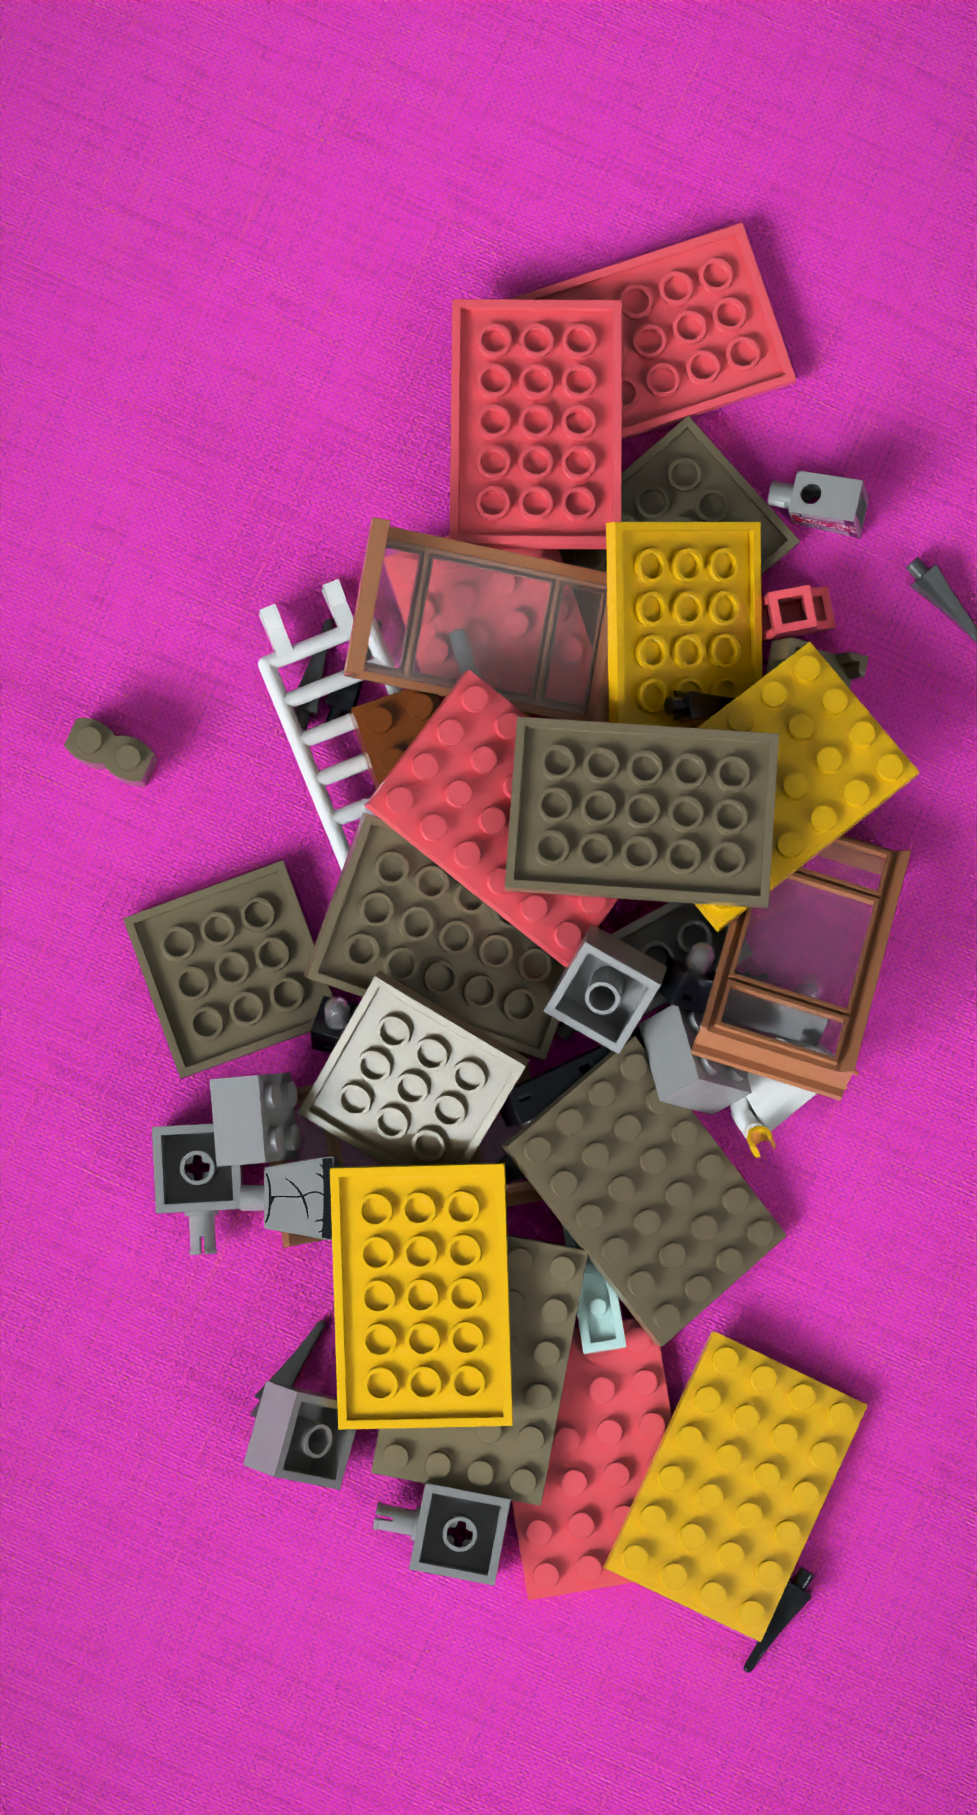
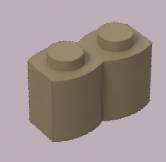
[64,718,158,787]

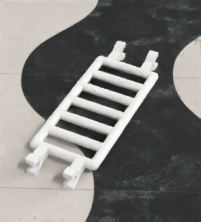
[258,579,405,871]

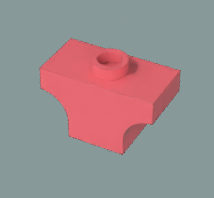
[761,584,836,643]

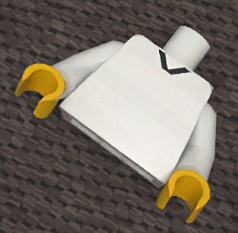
[730,1028,858,1158]

